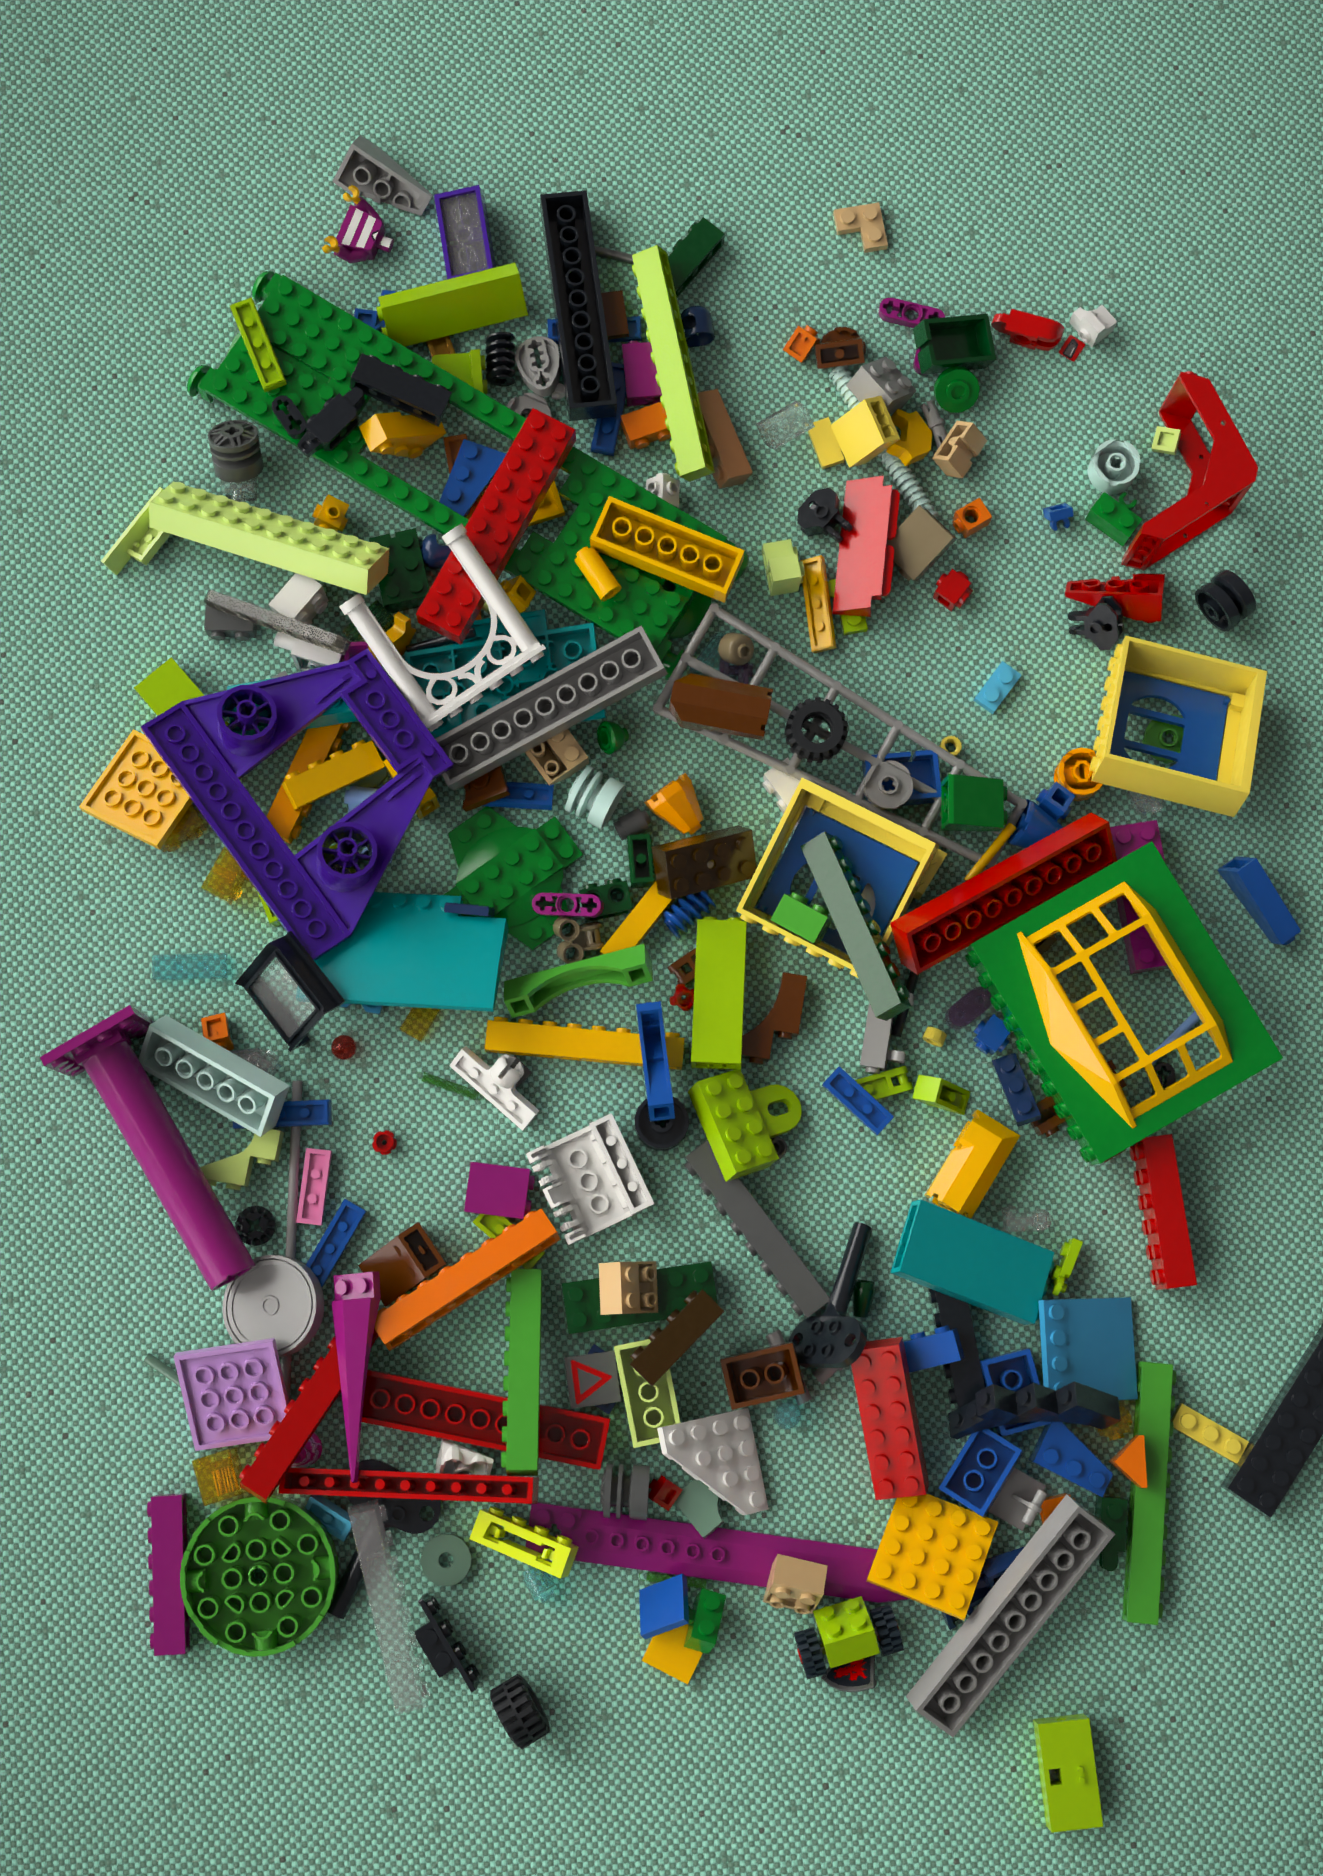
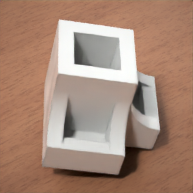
[1069,305,1117,348]

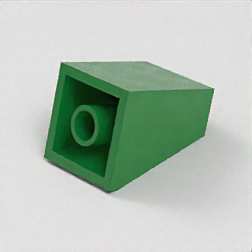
[941,774,1008,832]

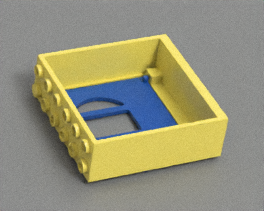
[1089,636,1267,817]
[736,778,940,978]

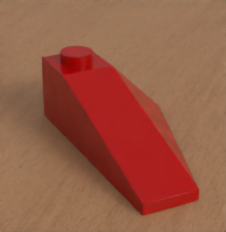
[1065,574,1165,623]

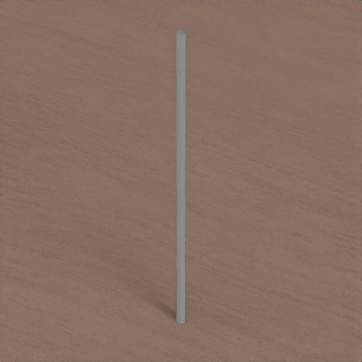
[281,1081,303,1402]

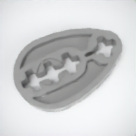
[515,336,562,397]

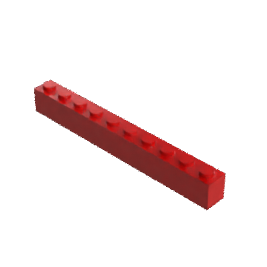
[279,1467,539,1504]

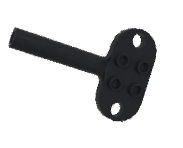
[788,1222,872,1368]
[328,1459,442,1619]

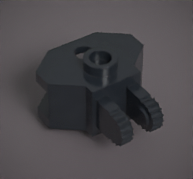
[797,488,853,543]
[1068,596,1124,650]

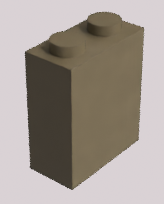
[887,505,957,581]

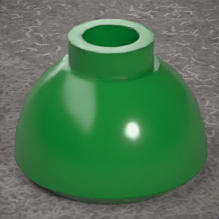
[597,721,629,755]

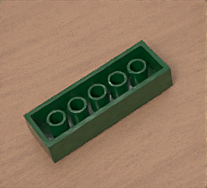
[562,1261,718,1334]

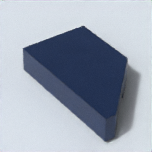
[444,902,495,917]

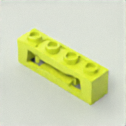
[469,1506,579,1578]

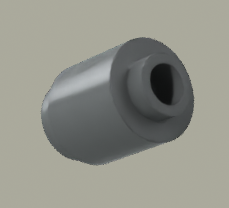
[613,808,651,841]

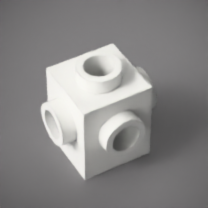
[646,473,680,508]

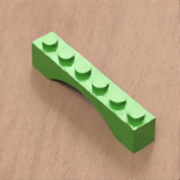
[504,944,653,1018]

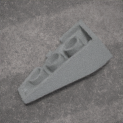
[332,135,433,216]

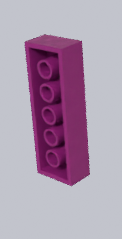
[1110,820,1169,974]

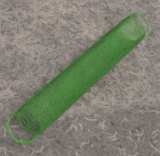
[416,1072,485,1100]
[639,1572,714,1590]

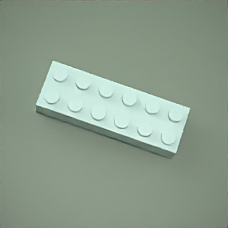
[138,1015,290,1137]

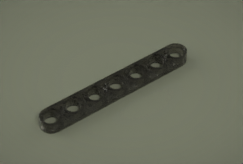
[203,590,351,655]

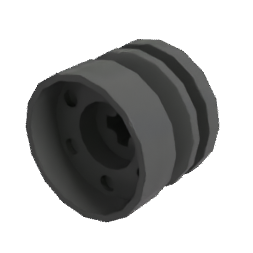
[207,420,264,483]
[600,1463,650,1520]

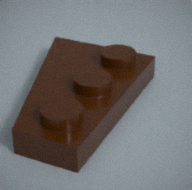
[462,765,510,812]

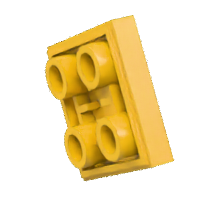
[642,1624,703,1684]

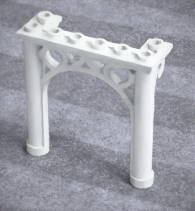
[339,523,546,732]

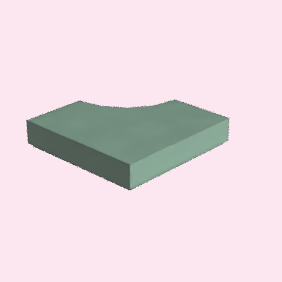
[675,1479,724,1539]

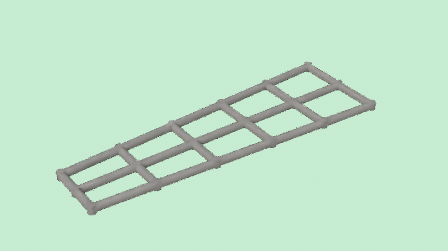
[653,603,1027,869]

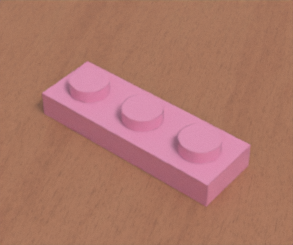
[296,1148,332,1226]

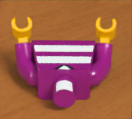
[322,185,394,264]

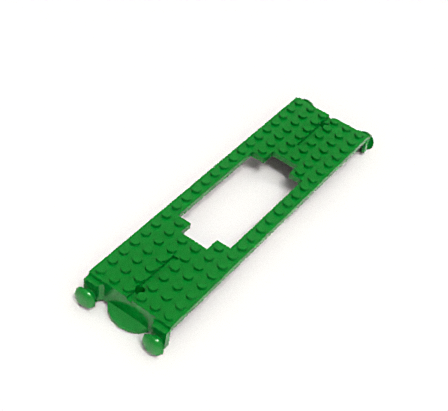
[187,271,749,680]

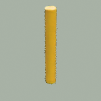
[963,823,1017,881]

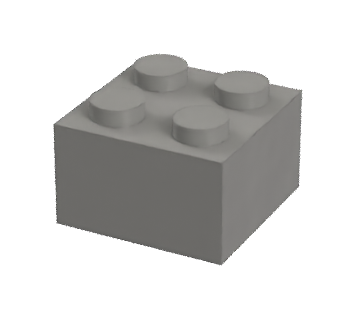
[846,356,917,414]

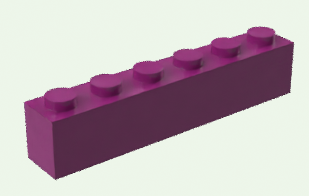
[147,1493,190,1656]

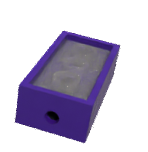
[434,185,496,279]

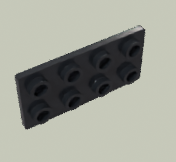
[413,1593,481,1692]

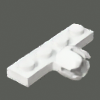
[449,1046,539,1131]

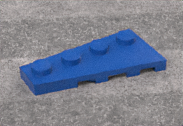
[439,439,506,518]

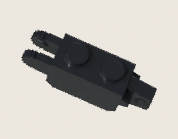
[297,386,366,457]

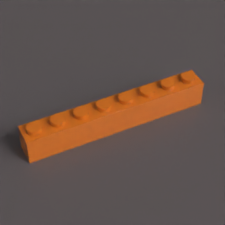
[374,1208,561,1351]

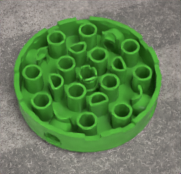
[180,1495,339,1657]

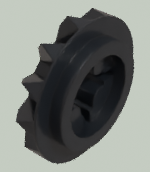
[235,1206,276,1246]

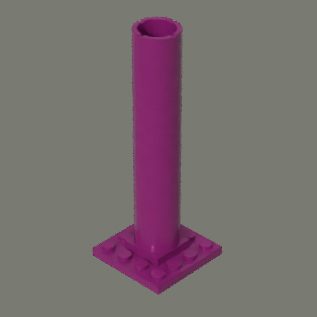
[40,1005,256,1291]

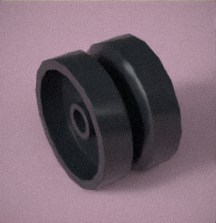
[1195,570,1256,632]
[635,1097,689,1151]

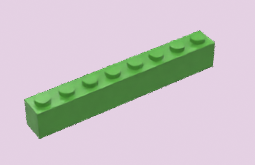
[501,1269,542,1476]

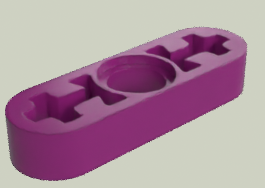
[532,893,604,918]

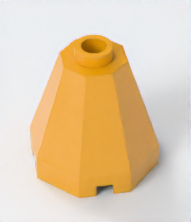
[644,773,704,835]

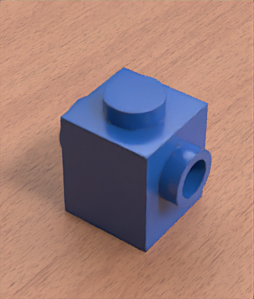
[1036,782,1076,821]
[973,1014,1010,1055]

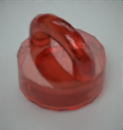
[331,1035,357,1060]

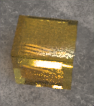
[192,1447,247,1506]

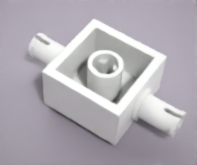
[274,627,346,671]

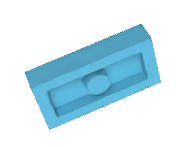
[973,661,1021,714]
[305,1495,357,1542]

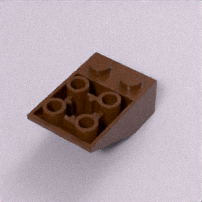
[358,1222,448,1307]

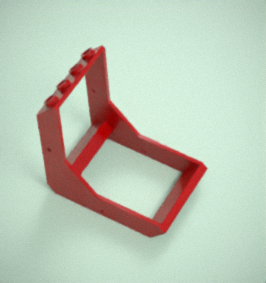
[1121,371,1258,571]

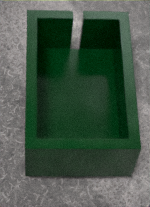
[913,314,996,375]
[369,528,430,614]

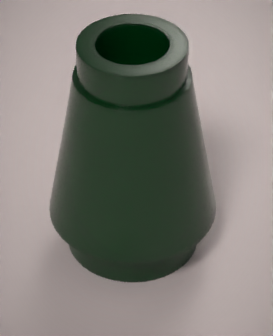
[852,1279,876,1318]

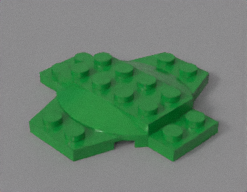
[444,806,583,951]

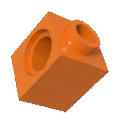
[952,497,992,538]

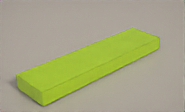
[229,297,287,392]

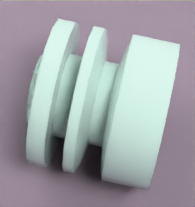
[565,765,625,830]

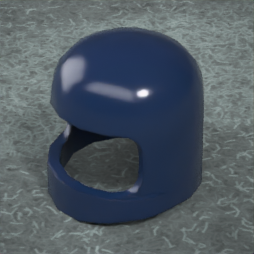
[680,306,715,348]
[421,534,451,569]

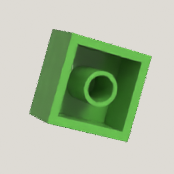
[770,892,833,944]

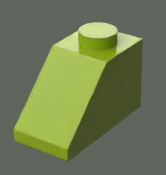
[912,1075,970,1115]

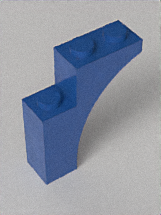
[636,1001,675,1121]

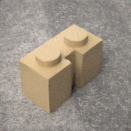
[932,421,987,478]

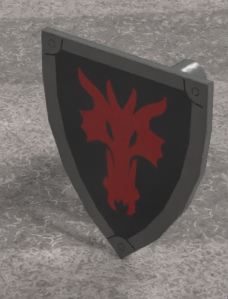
[821,1655,877,1693]

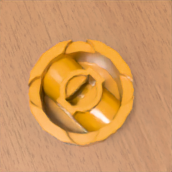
[1053,748,1103,801]

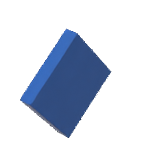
[639,1574,689,1640]

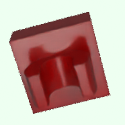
[648,1475,683,1511]

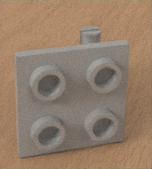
[989,1468,1048,1531]

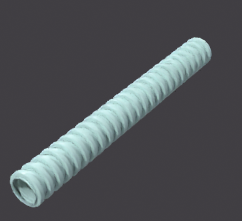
[829,365,938,518]

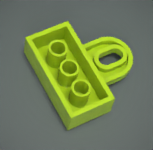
[687,1070,802,1182]

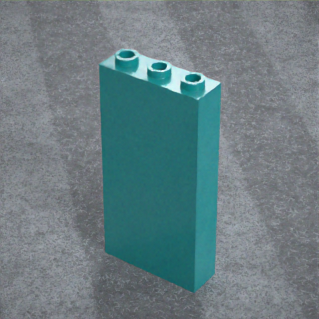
[890,1199,1055,1325]

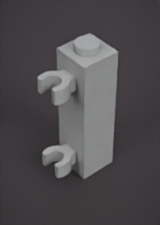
[860,993,914,1074]

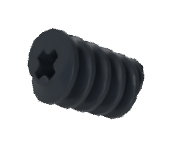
[485,332,515,387]

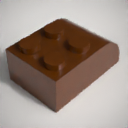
[720,1342,806,1410]

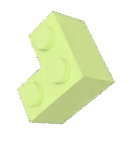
[762,539,805,596]

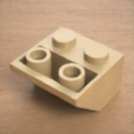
[525,729,589,786]
[599,1261,658,1315]
[763,1554,828,1614]

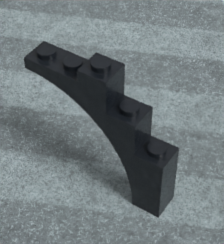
[948,1381,1121,1440]

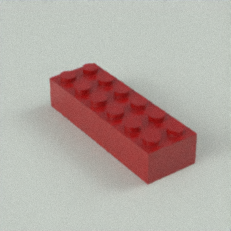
[1130,1134,1197,1290]
[851,1337,929,1500]

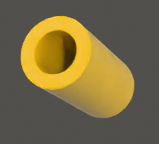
[575,546,622,601]

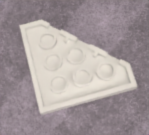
[657,1408,769,1515]

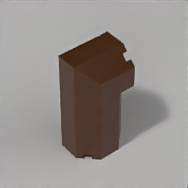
[669,673,773,740]

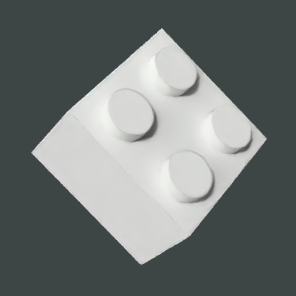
[269,573,329,635]

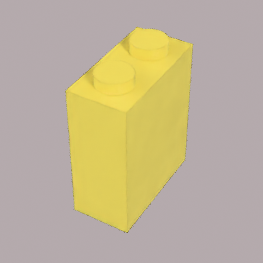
[831,396,900,468]

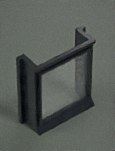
[235,931,345,1052]

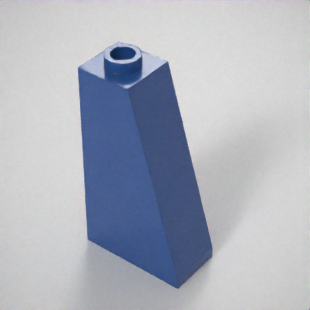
[1217,856,1301,945]

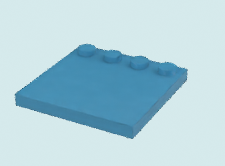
[1038,1297,1138,1400]

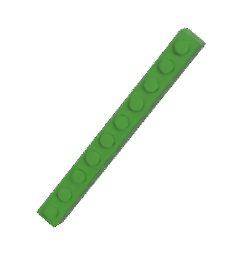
[1122,1361,1176,1625]

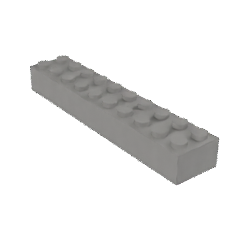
[435,625,668,791]
[906,1494,1115,1737]

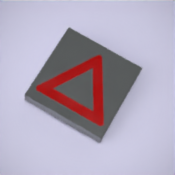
[564,1351,621,1409]

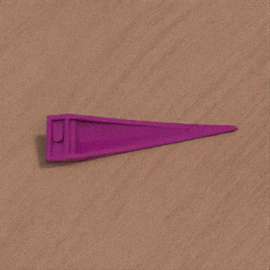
[332,1272,381,1483]

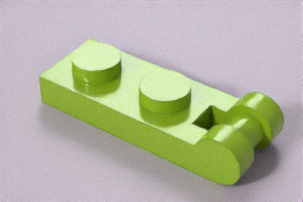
[855,1066,914,1100]

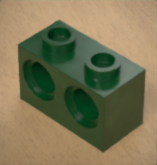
[579,878,633,923]

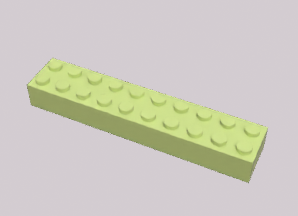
[149,482,389,595]

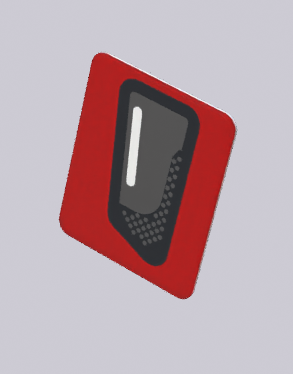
[1059,335,1085,362]

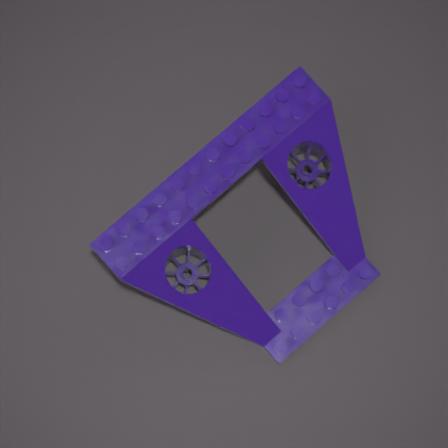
[141,648,453,961]

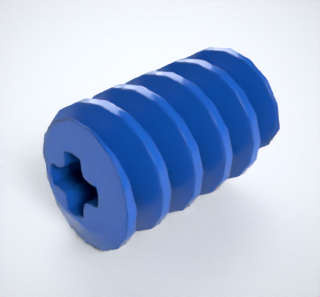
[663,891,716,939]

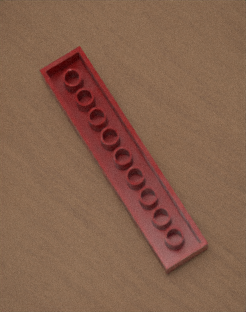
[416,408,576,645]
[890,812,1117,975]
[362,1369,611,1470]

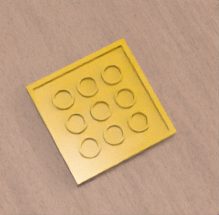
[79,729,193,850]
[867,1494,998,1621]

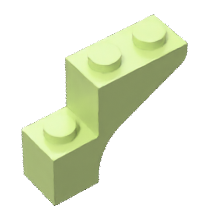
[200,1129,284,1191]

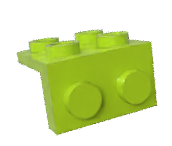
[432,349,488,394]

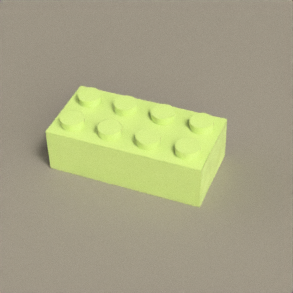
[614,1339,681,1448]

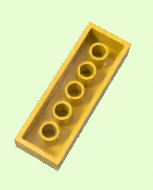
[590,496,745,603]

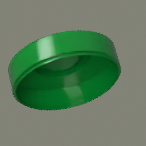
[934,366,980,413]

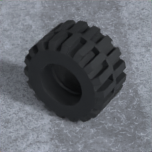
[785,697,848,763]
[490,1674,550,1749]

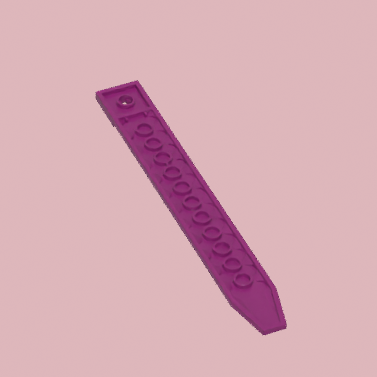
[526,1502,909,1603]

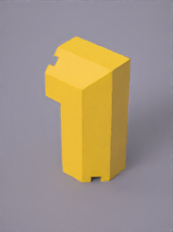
[924,1109,1020,1219]

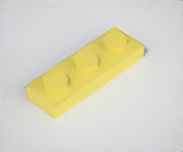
[1171,1403,1249,1464]

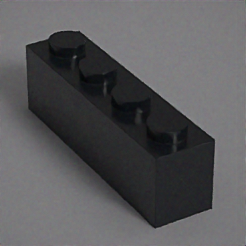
[350,353,452,427]

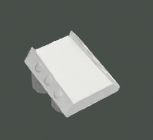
[435,1438,493,1475]

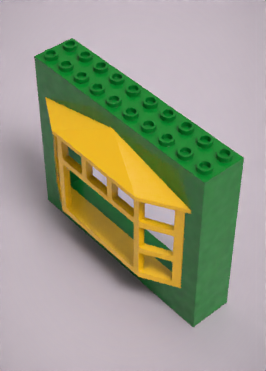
[965,841,1283,1165]

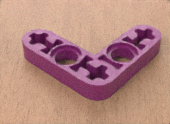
[878,297,946,375]

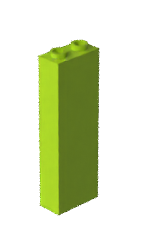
[376,263,528,347]
[691,916,747,1070]

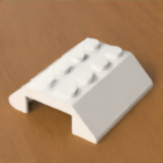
[526,1113,654,1245]

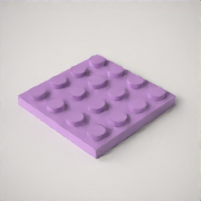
[173,1338,289,1451]

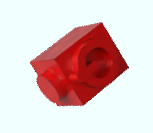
[933,569,973,612]

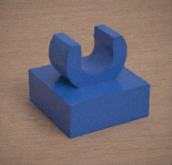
[1043,503,1074,531]

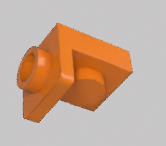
[783,325,821,363]
[201,1012,234,1051]

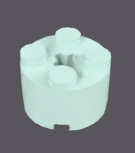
[1087,439,1140,496]

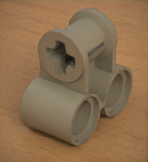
[553,917,604,964]

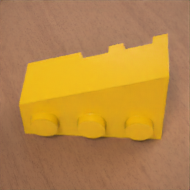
[359,412,446,459]

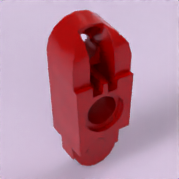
[991,309,1065,351]

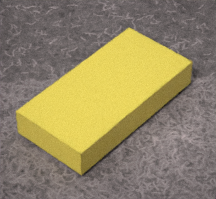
[806,417,845,470]

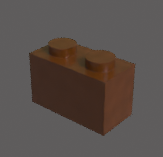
[815,337,865,369]

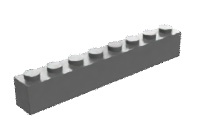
[684,1140,830,1318]

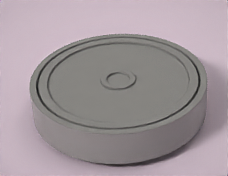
[222,1255,324,1358]

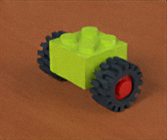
[794,1596,904,1680]

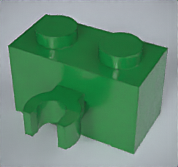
[1085,492,1143,546]
[684,1588,726,1654]

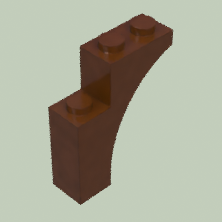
[742,972,807,1065]

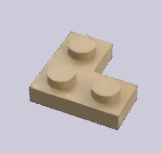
[833,202,888,253]

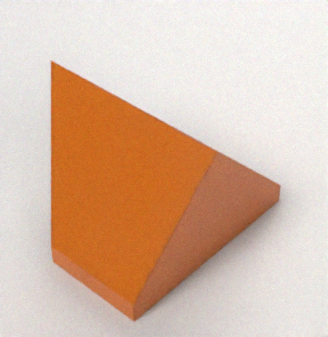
[1108,1435,1147,1488]

